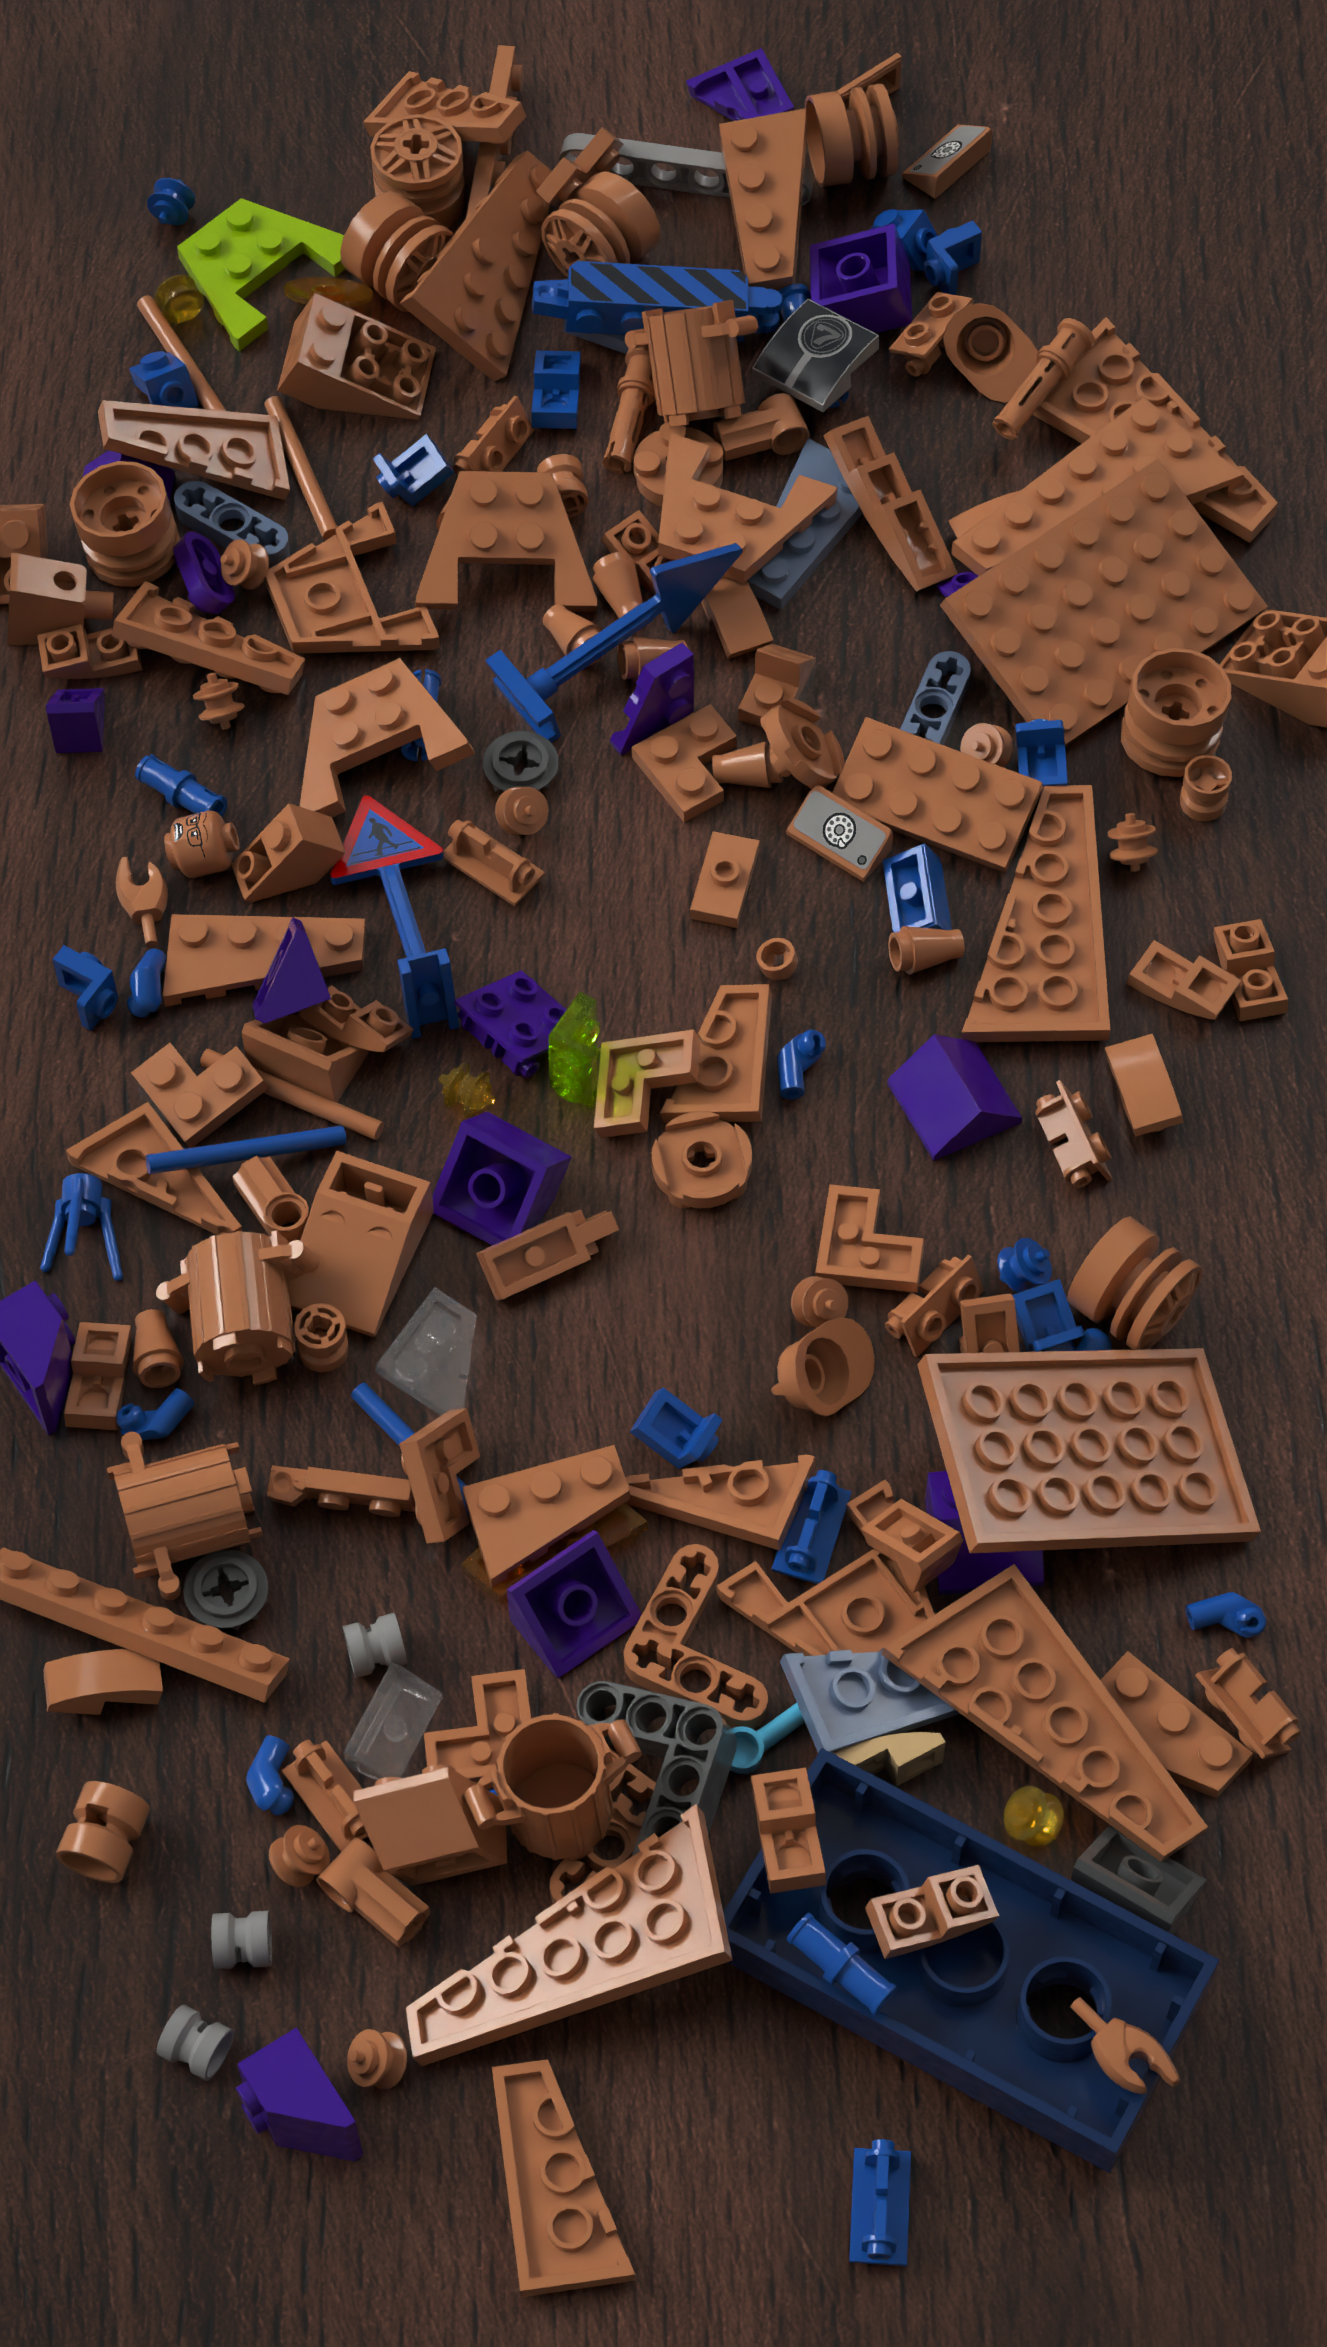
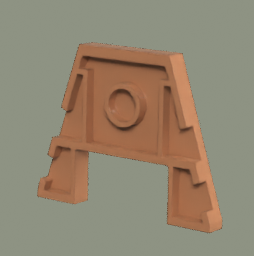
[658,433,837,583]
[415,471,597,612]
[265,502,440,654]
[299,658,475,818]
[716,1479,934,1656]

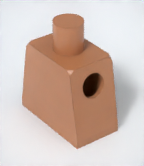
[7,553,114,645]

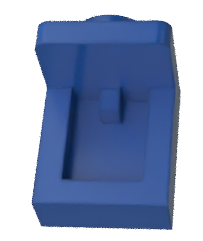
[870,209,938,271]
[924,220,982,295]
[129,351,199,408]
[373,434,455,507]
[1015,719,1068,796]
[52,945,118,1031]
[1012,1279,1085,1352]
[630,1387,723,1469]

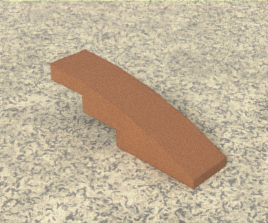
[823,416,958,592]

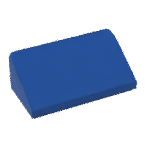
[883,843,952,932]

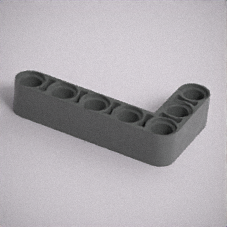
[576,1681,737,1856]

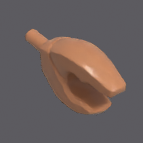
[116,857,168,948]
[1070,1997,1180,2094]

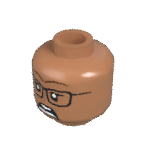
[164,811,240,878]

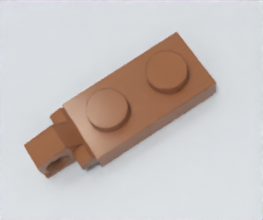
[476,1209,619,1300]
[267,1465,415,1517]

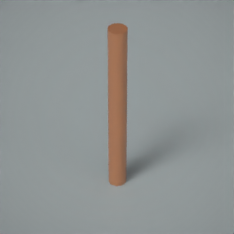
[137,295,226,411]
[264,396,337,541]
[200,1049,384,1140]

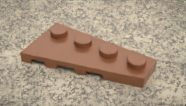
[363,71,527,144]
[98,400,290,501]
[112,581,306,695]
[163,914,367,1007]

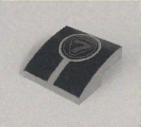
[752,299,879,412]

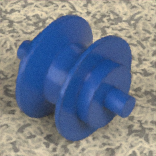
[147,178,196,225]
[997,1238,1052,1293]

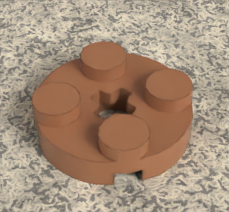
[633,422,723,507]
[760,698,845,789]
[651,1111,752,1209]

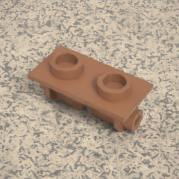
[889,292,974,377]
[453,396,534,476]
[443,820,545,907]
[1035,1080,1112,1188]
[885,1255,984,1357]
[1195,1648,1301,1759]
[281,1740,369,1852]

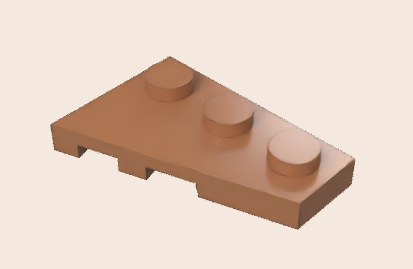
[660,984,772,1123]
[462,1445,630,1588]
[1100,1651,1253,1799]

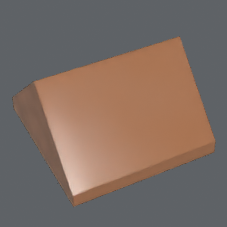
[242,1012,369,1103]

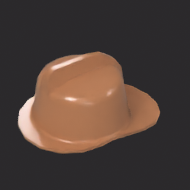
[943,303,1038,403]
[771,1317,875,1417]

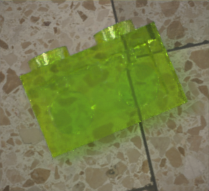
[548,992,601,1107]

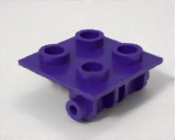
[454,970,589,1078]

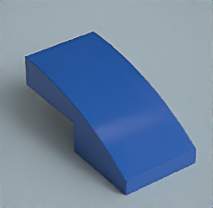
[531,350,581,429]

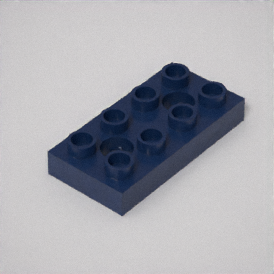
[723,1748,1219,2173]

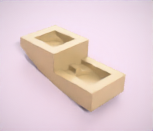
[833,1732,946,1786]

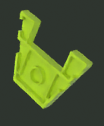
[177,198,346,351]

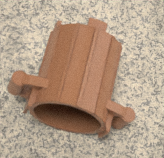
[625,300,758,427]
[156,1230,319,1386]
[107,1432,263,1600]
[463,1713,642,1862]

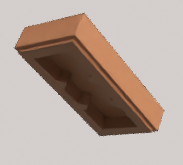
[690,831,760,928]

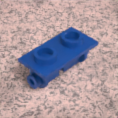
[772,1470,852,1584]
[849,2139,911,2266]

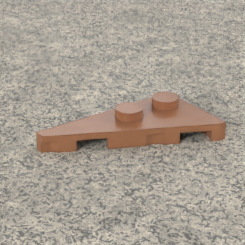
[66,1102,243,1235]
[625,1455,816,1551]

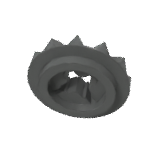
[483,731,559,792]
[183,1550,268,1631]

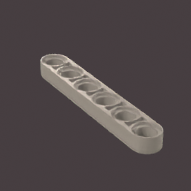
[558,133,815,206]

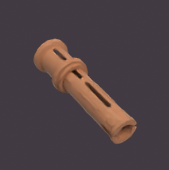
[992,318,1095,440]
[603,346,655,474]

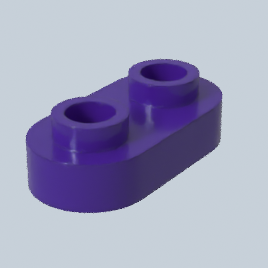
[173,531,235,614]

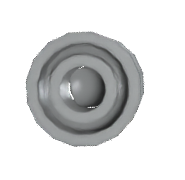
[342,1613,408,1678]
[211,1911,272,1969]
[156,2004,234,2081]

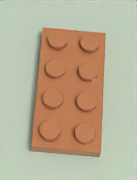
[832,717,1043,873]

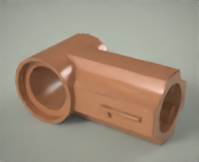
[713,393,810,461]
[232,1156,310,1242]
[316,1838,430,1948]

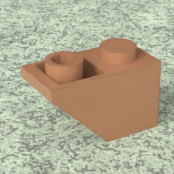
[231,803,346,903]

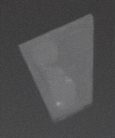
[375,1287,477,1415]

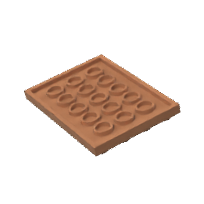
[940,459,1268,747]
[917,1348,1261,1553]

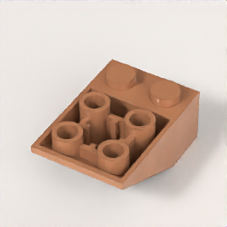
[277,293,436,420]
[1219,609,1327,728]
[289,1151,434,1338]

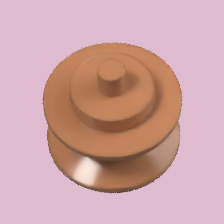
[220,539,269,590]
[193,673,245,730]
[960,723,1014,768]
[495,787,549,835]
[1108,813,1158,872]
[791,1276,848,1328]
[269,1825,330,1887]
[347,2029,407,2089]

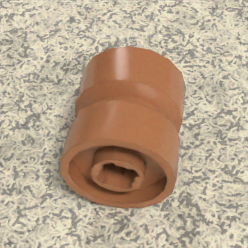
[55,1781,150,1883]

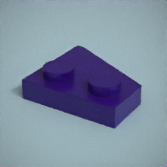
[686,48,795,121]
[610,643,694,756]

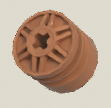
[805,83,899,187]
[370,114,466,228]
[541,171,660,278]
[340,191,454,312]
[70,461,180,587]
[1121,648,1231,777]
[1067,1216,1203,1350]

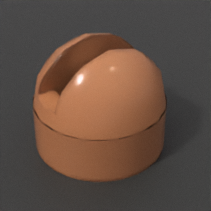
[756,938,798,981]

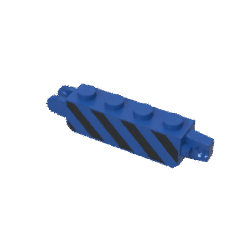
[532,261,784,342]

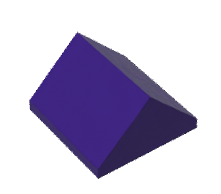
[252,917,331,1023]
[887,1034,1022,1161]
[507,1530,642,1678]

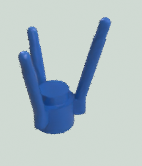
[40,1173,123,1282]

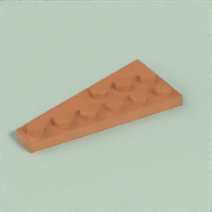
[1033,317,1278,543]
[961,785,1110,1042]

